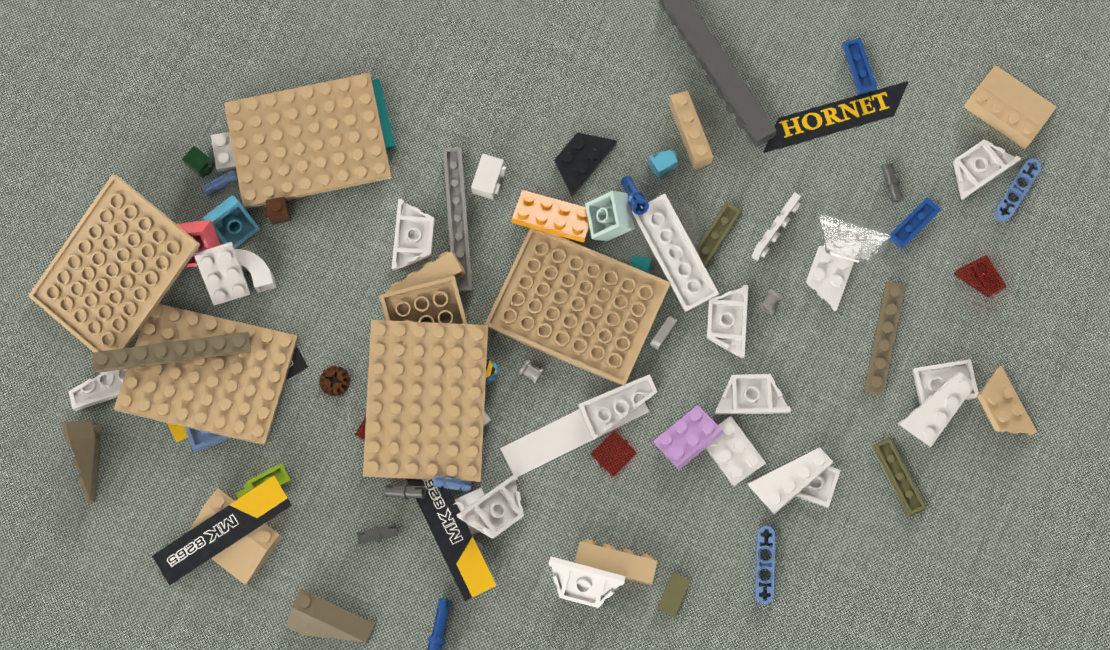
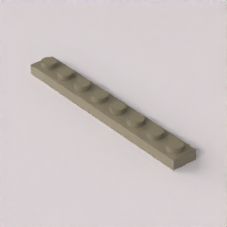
[92,332,251,373]

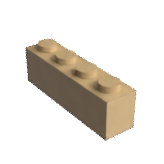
[669,90,713,170]
[386,251,466,293]
[574,539,657,586]

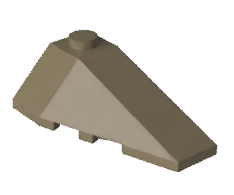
[61,420,102,503]
[286,589,376,643]

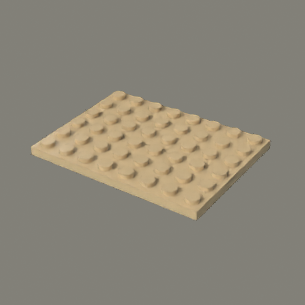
[224,73,392,209]
[28,174,201,352]
[484,228,671,386]
[114,304,298,446]
[363,320,488,482]

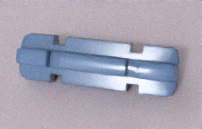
[202,170,238,196]
[433,475,472,492]

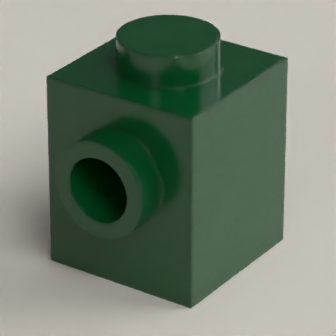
[182,146,215,178]

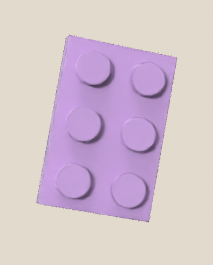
[653,405,724,470]

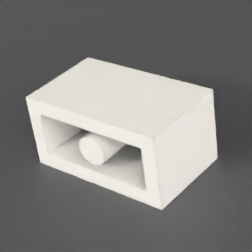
[471,154,507,200]

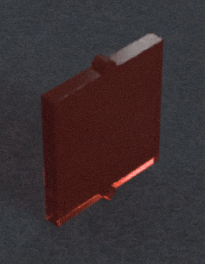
[590,430,637,477]

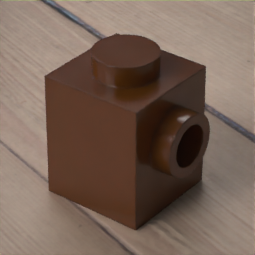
[264,197,291,225]

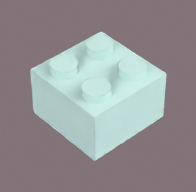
[585,190,635,241]

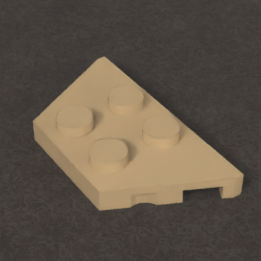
[977,366,1037,436]

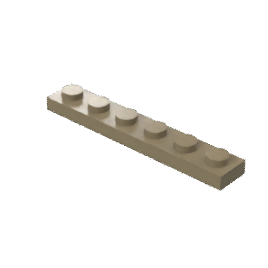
[863,281,906,396]

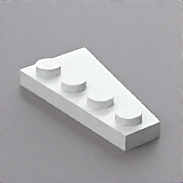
[752,192,801,261]
[68,369,127,411]
[898,372,976,447]
[578,374,657,440]
[747,447,833,515]

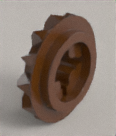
[319,366,350,396]

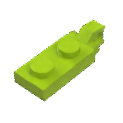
[236,463,291,499]

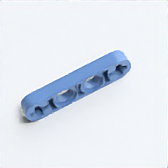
[994,159,1041,222]
[755,526,775,605]

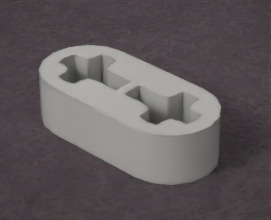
[650,316,678,350]

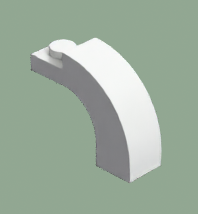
[235,249,277,293]

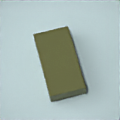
[657,572,691,618]

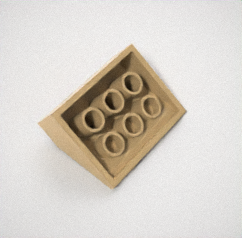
[964,65,1057,149]
[379,276,467,324]
[189,488,284,586]

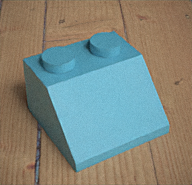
[203,195,260,249]

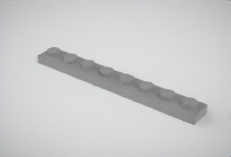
[443,147,473,293]

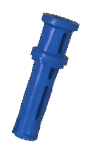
[621,176,649,215]
[427,598,452,650]

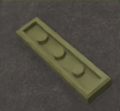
[695,201,743,268]
[872,438,927,517]

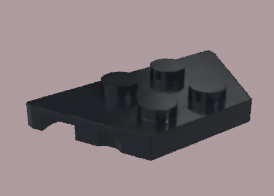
[554,132,617,197]

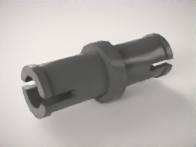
[881,163,904,203]
[384,484,426,500]
[357,524,398,544]

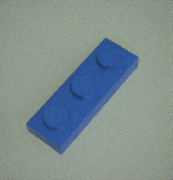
[842,38,877,95]
[888,197,941,250]

